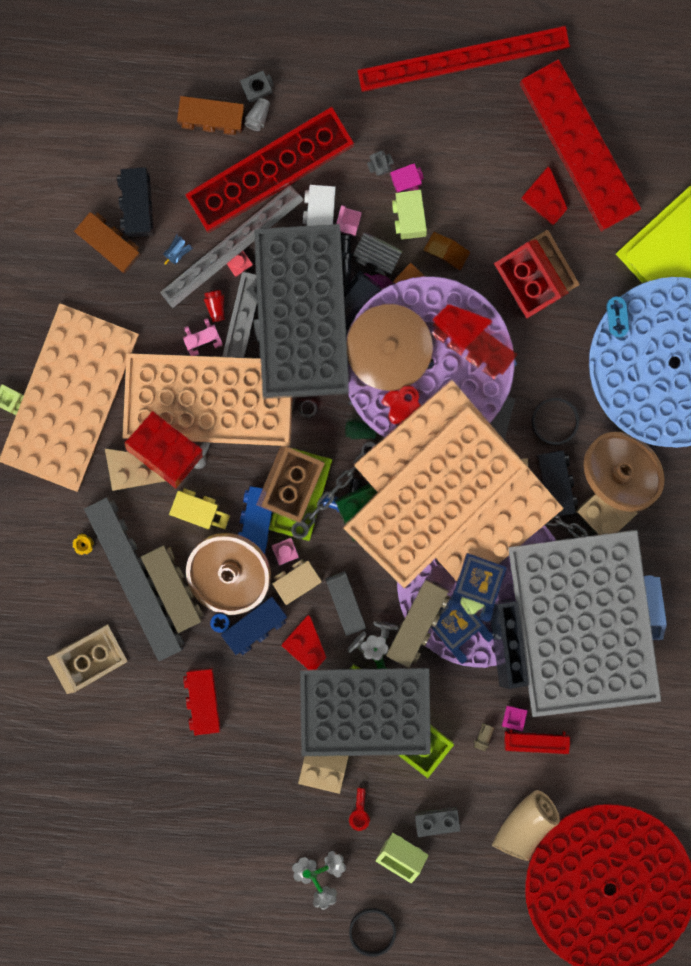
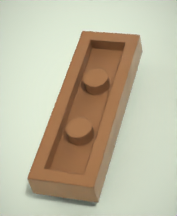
[529,230,580,292]

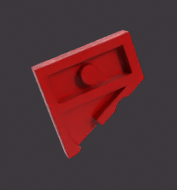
[521,167,567,226]
[281,615,327,670]

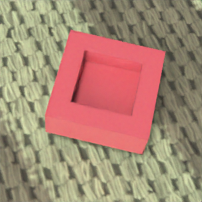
[227,251,253,277]

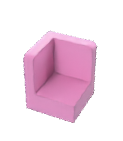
[336,205,361,237]

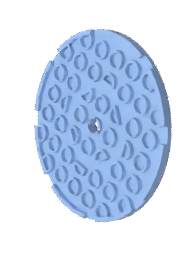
[589,277,691,448]

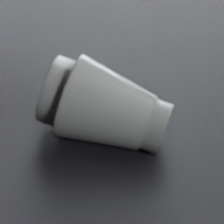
[245,98,270,131]

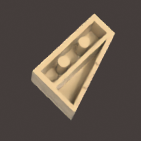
[105,449,165,491]

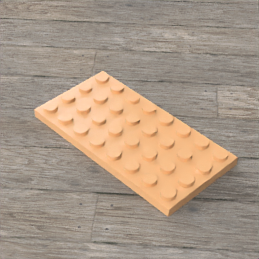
[0,304,139,492]
[123,353,293,446]
[343,406,528,588]

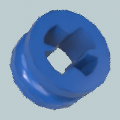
[210,613,230,633]

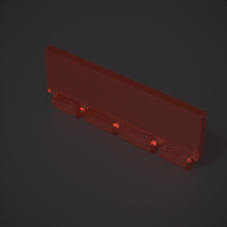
[431,304,518,380]

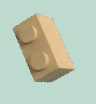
[272,559,322,605]

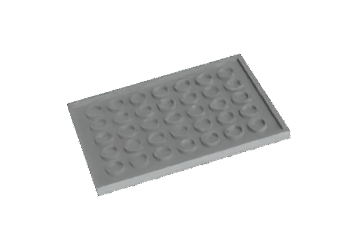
[508,530,661,717]

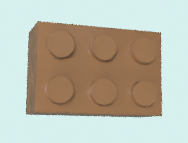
[256,446,325,522]

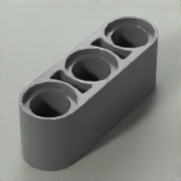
[325,571,366,636]

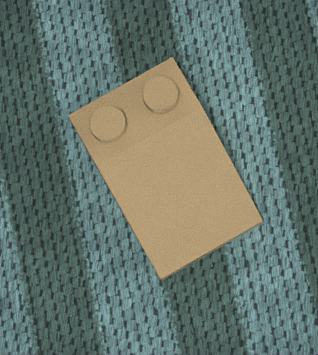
[47,625,128,694]
[298,756,348,794]

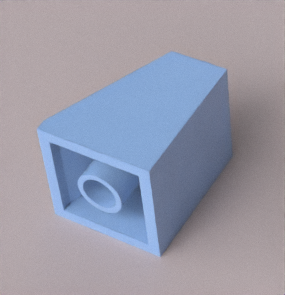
[644,575,667,640]

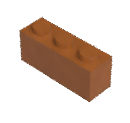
[177,96,245,135]
[74,212,141,274]

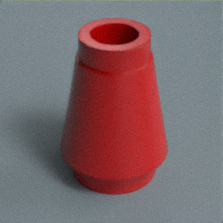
[204,290,225,322]

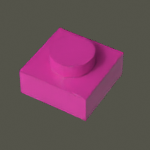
[502,705,527,731]

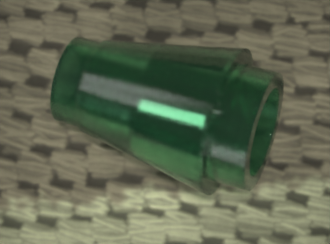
[345,419,376,440]

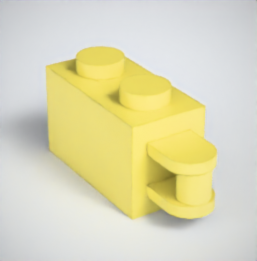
[169,488,230,529]

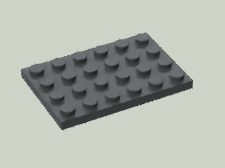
[300,668,430,756]

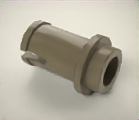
[474,723,495,752]

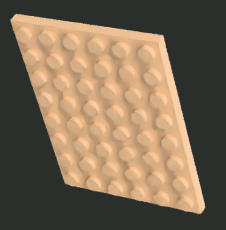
[354,379,563,581]

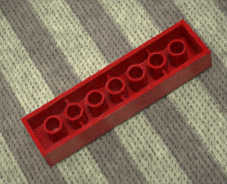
[520,59,641,232]
[185,107,354,234]

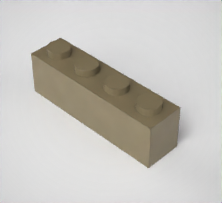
[141,545,204,633]
[386,578,450,668]

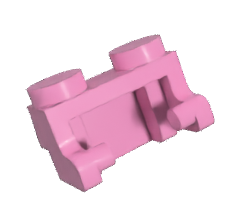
[183,318,223,356]

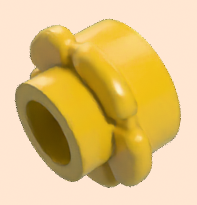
[73,534,94,555]

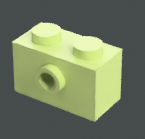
[392,190,427,240]
[376,833,429,883]

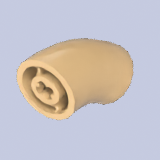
[492,790,560,861]

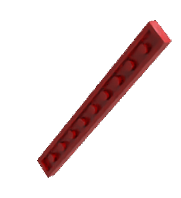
[357,26,570,92]

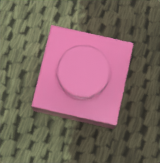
[271,538,299,565]

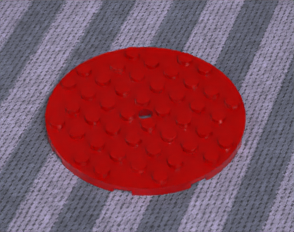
[525,804,691,966]

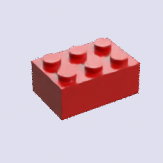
[494,239,569,318]
[125,411,203,488]

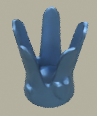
[163,234,193,265]

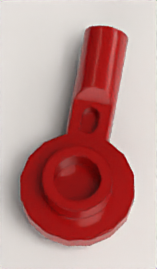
[349,788,370,831]

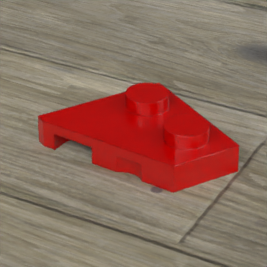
[433,304,493,351]

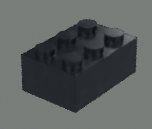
[117,167,154,238]

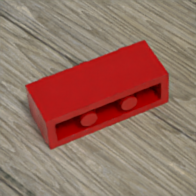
[183,667,221,736]

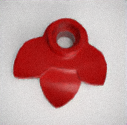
[381,385,421,424]

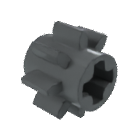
[367,150,394,176]

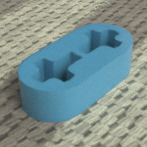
[606,297,629,337]

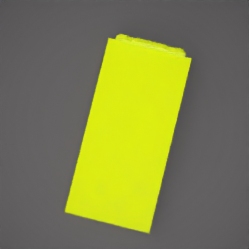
[616,186,691,284]

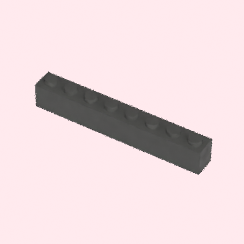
[84,497,184,661]

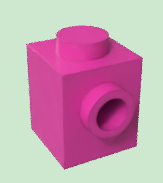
[390,164,424,193]

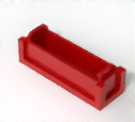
[504,728,570,754]

